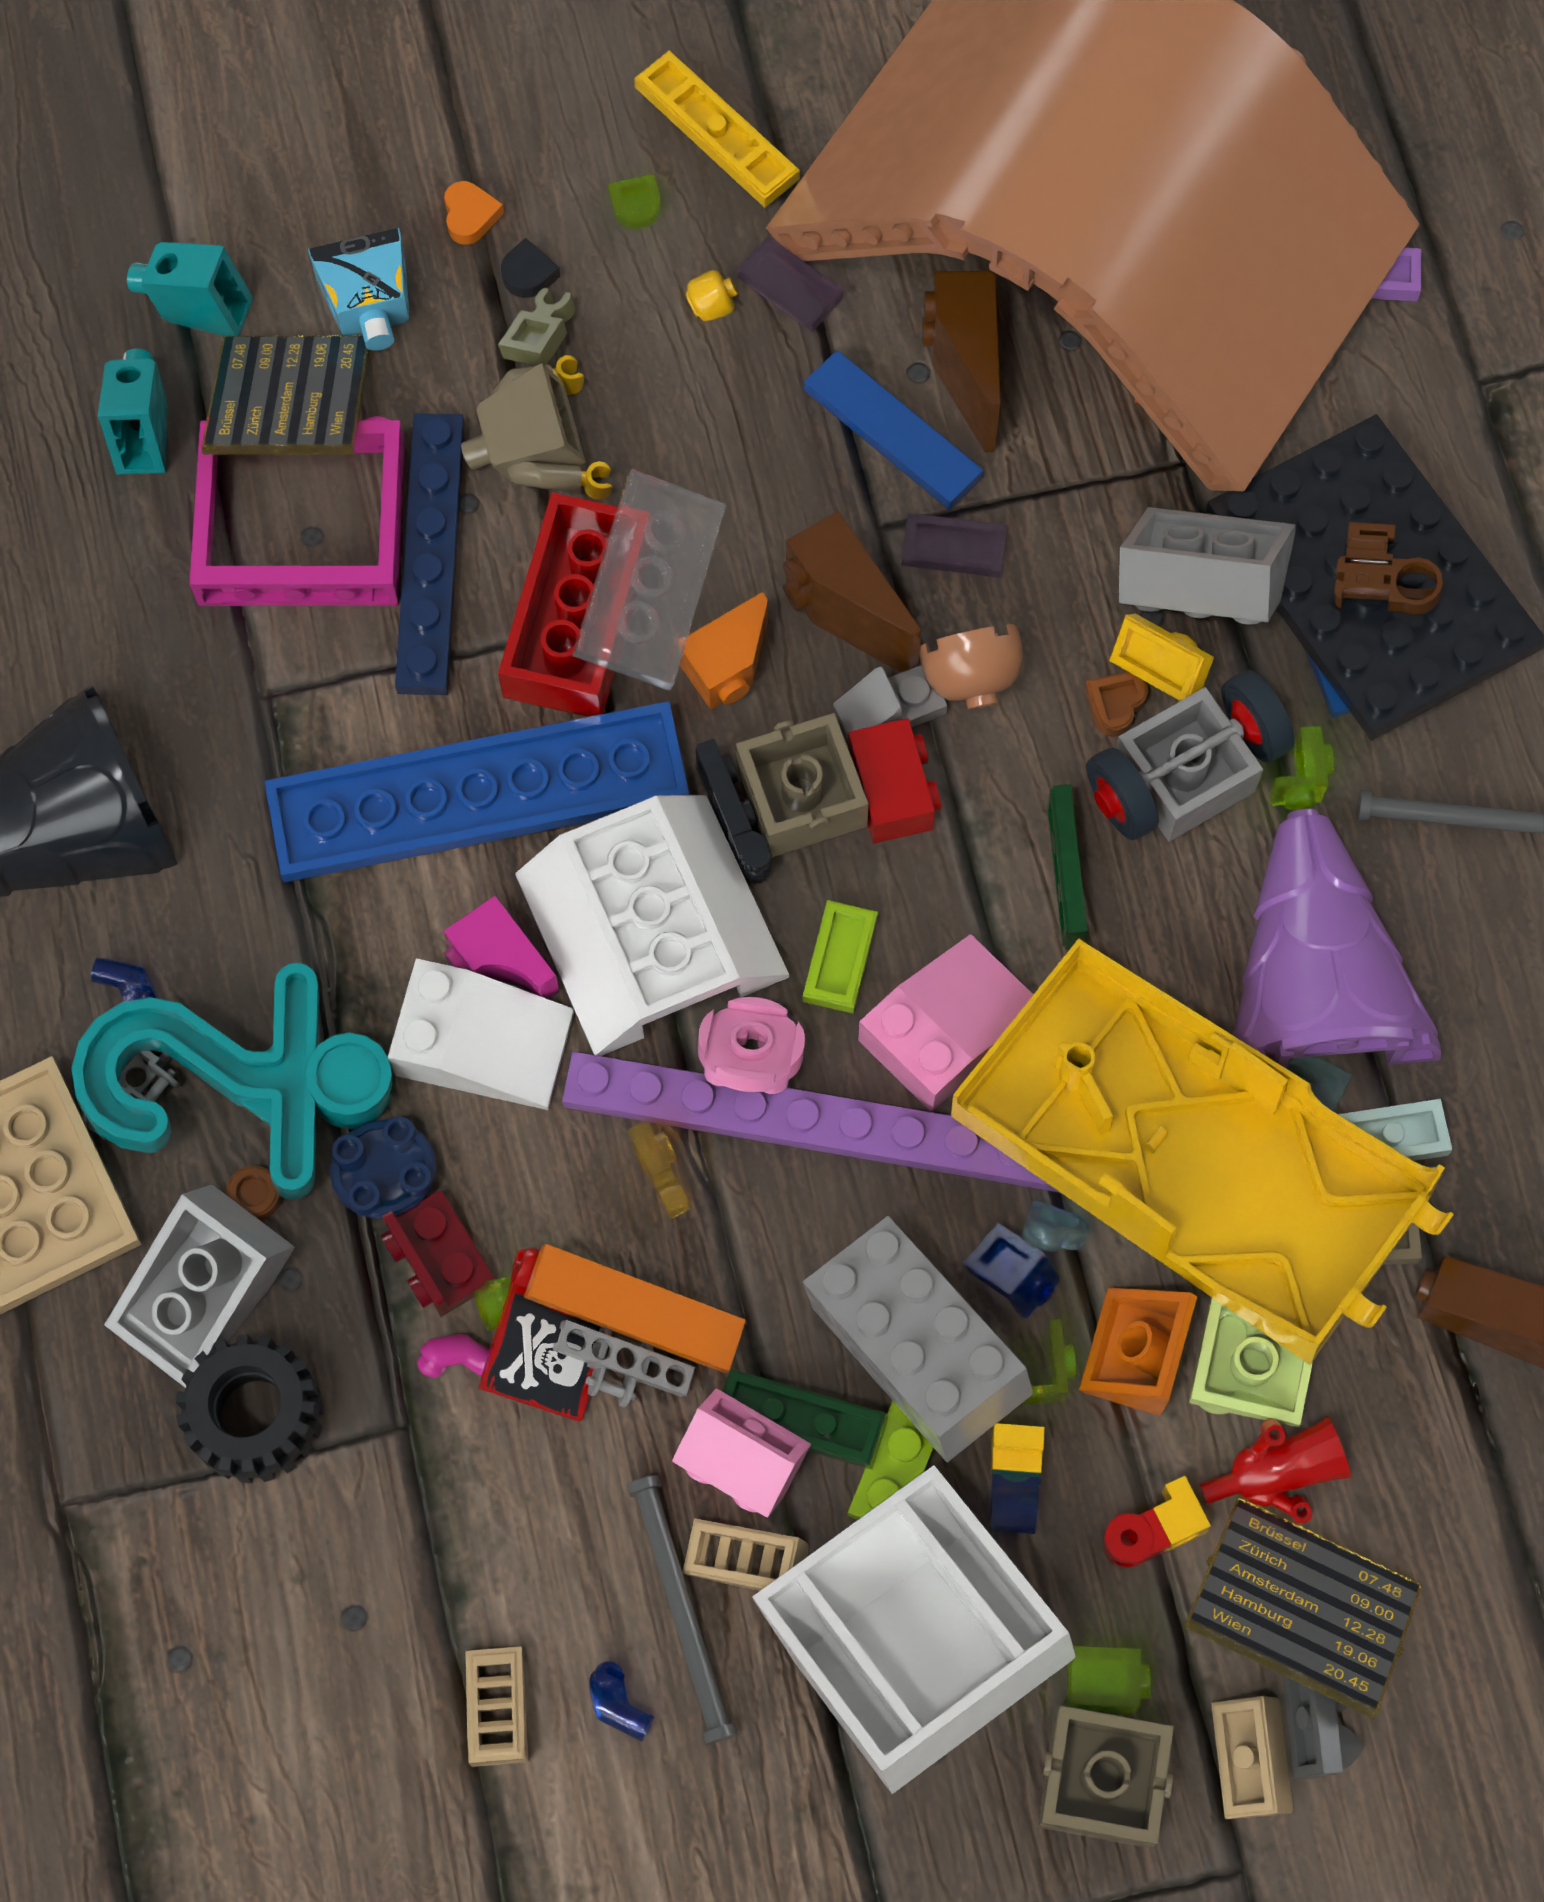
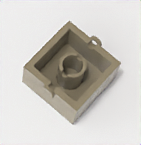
[736,713,869,857]
[1037,1705,1174,1848]

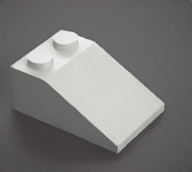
[388,958,574,1110]

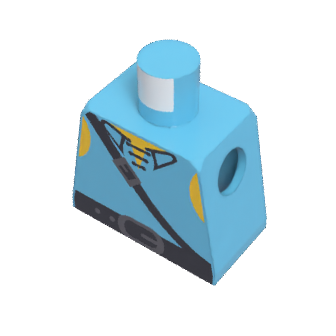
[308,228,409,351]

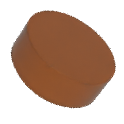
[226,1166,281,1221]

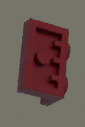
[380,1190,497,1317]

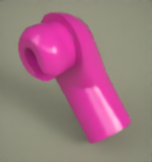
[417,1334,489,1378]

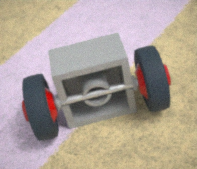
[1086,670,1295,842]

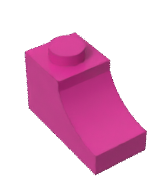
[443,896,560,1000]

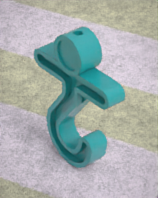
[72,963,393,1200]

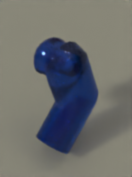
[91,957,157,1002]
[588,1661,655,1742]

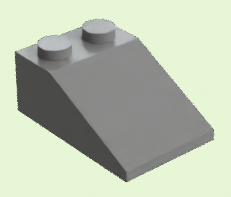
[104,1185,295,1388]

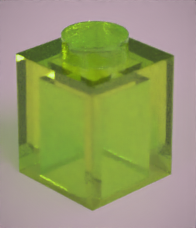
[1067,1646,1151,1713]

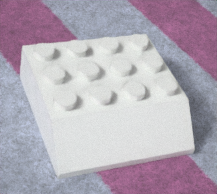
[752,1465,1076,1794]

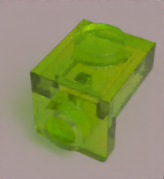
[1269,726,1334,810]

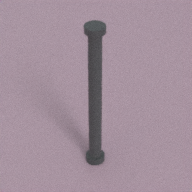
[1356,790,1544,834]
[627,1475,738,1745]

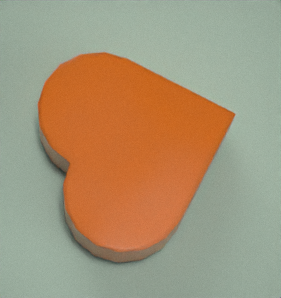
[444,181,504,245]

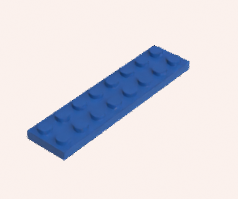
[265,701,689,882]

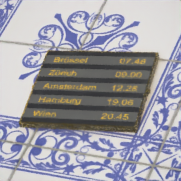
[201,335,369,455]
[1183,1497,1422,1719]

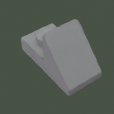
[833,665,947,738]

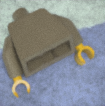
[461,355,613,500]

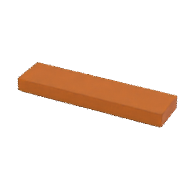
[524,1244,746,1373]

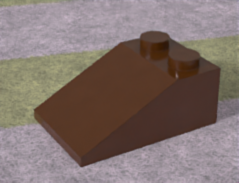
[922,271,1000,452]
[783,511,921,673]

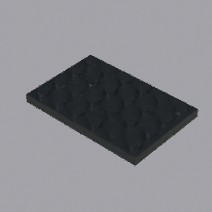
[1206,414,1544,741]

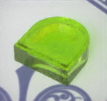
[607,174,661,229]

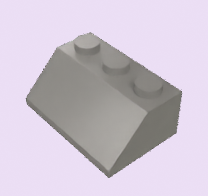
[1119,507,1295,624]

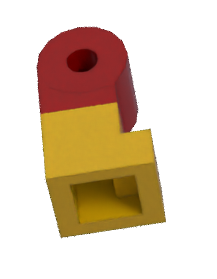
[1102,1476,1211,1568]

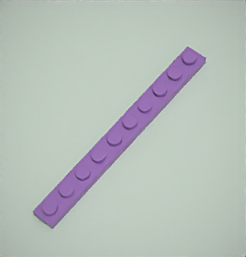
[562,1052,1059,1192]

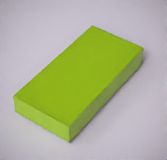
[803,900,878,1014]

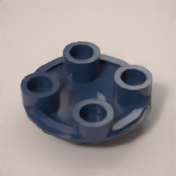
[330,1116,437,1219]

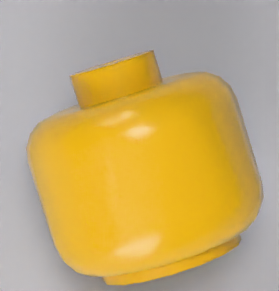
[686,270,738,321]

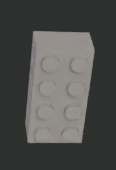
[802,1216,1033,1462]

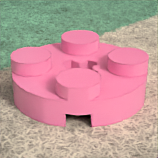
[698,997,805,1094]

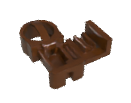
[1334,522,1443,615]

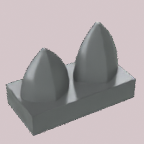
[1282,1673,1365,1779]

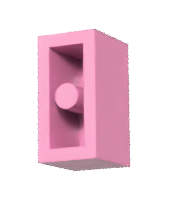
[672,1388,811,1518]

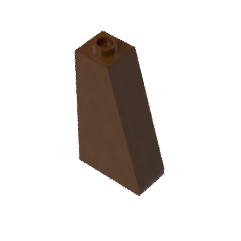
[1414,1256,1544,1369]

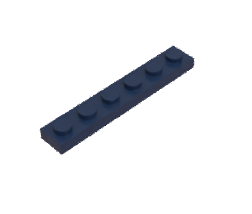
[395,413,465,695]

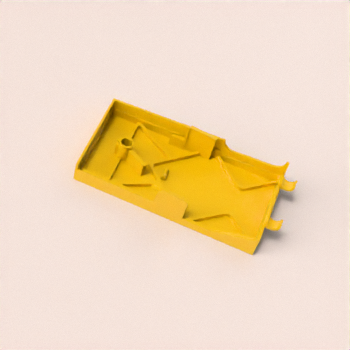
[951,939,1454,1365]

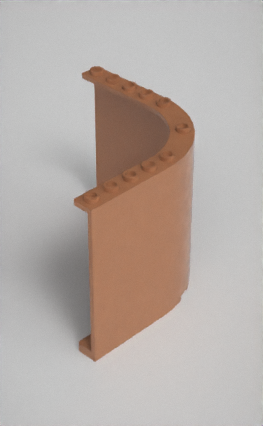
[766,0,1420,491]

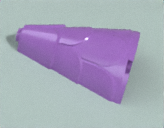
[1233,809,1442,1068]

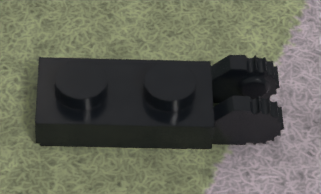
[695,739,772,885]

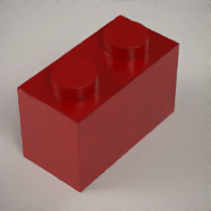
[848,718,941,844]

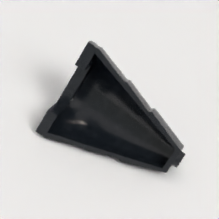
[0,686,178,897]

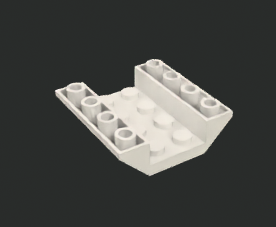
[515,795,789,1056]

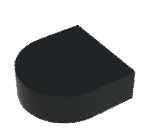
[501,238,560,298]

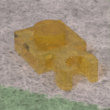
[628,1121,690,1220]

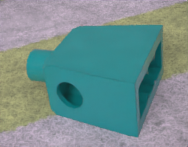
[127,242,254,337]
[98,349,168,475]

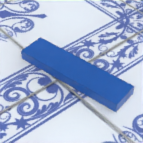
[804,350,983,511]

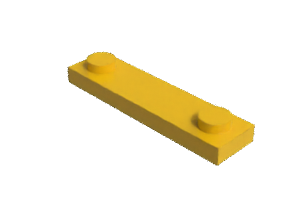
[634,50,800,208]

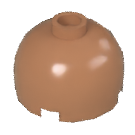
[919,624,1023,710]

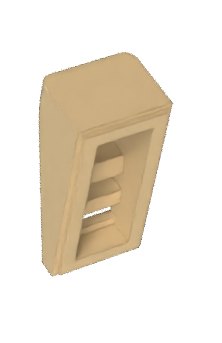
[683,1518,809,1591]
[466,1646,528,1767]

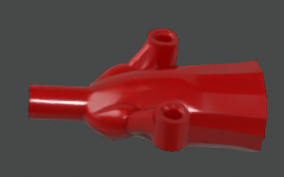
[1199,1416,1352,1523]

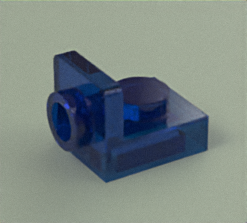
[964,1223,1059,1318]

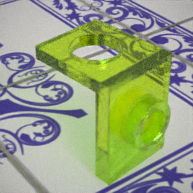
[1020,1319,1076,1405]

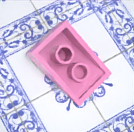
[858,934,1034,1113]

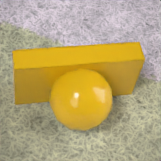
[1109,614,1214,701]

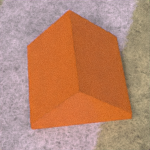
[1079,1288,1197,1416]

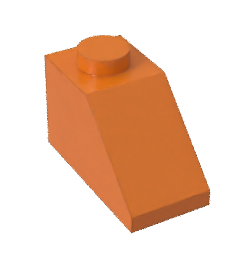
[676,592,769,710]

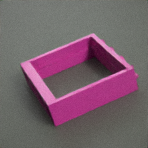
[190,416,406,606]

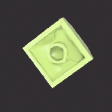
[1189,1297,1313,1427]

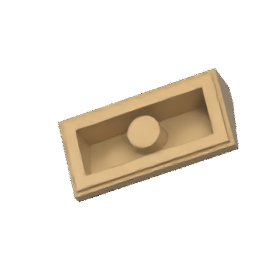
[1211,1696,1293,1819]

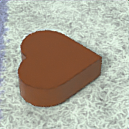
[1084,672,1148,737]

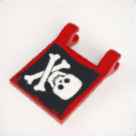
[478,1248,601,1422]

